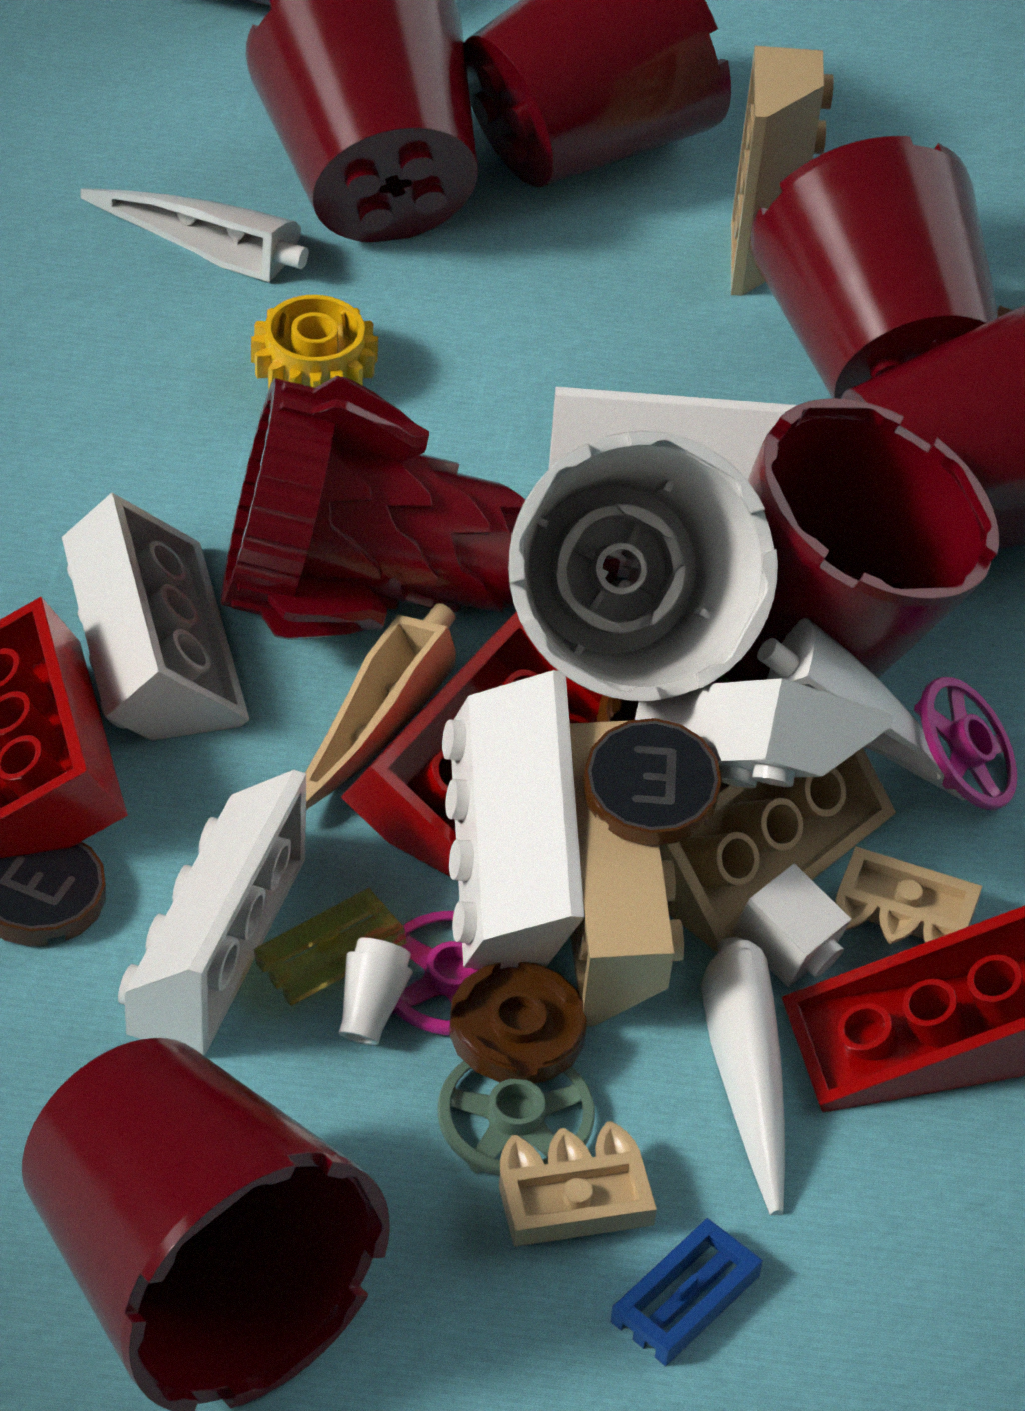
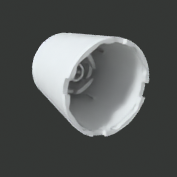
[508,430,778,701]

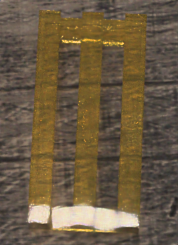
[253,887,407,1006]

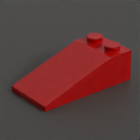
[781,905,1025,1113]

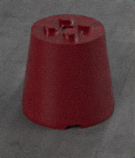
[245,0,478,243]
[464,0,731,187]
[750,136,999,399]
[841,305,1025,549]
[724,398,999,682]
[22,1038,390,1411]

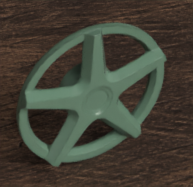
[437,1060,595,1176]

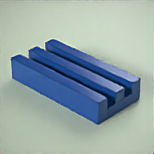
[610,1218,763,1366]

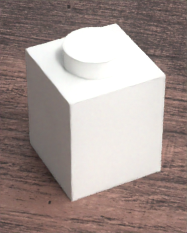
[732,863,851,988]

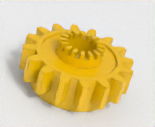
[251,295,378,389]

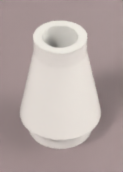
[338,938,413,1045]

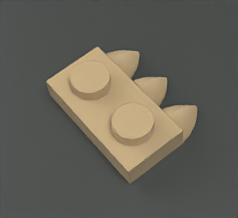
[835,846,982,944]
[499,1121,657,1247]

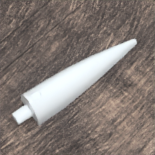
[81,188,309,282]
[757,618,966,801]
[701,937,785,1215]

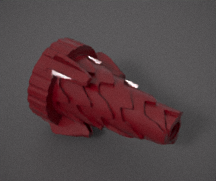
[221,376,620,640]

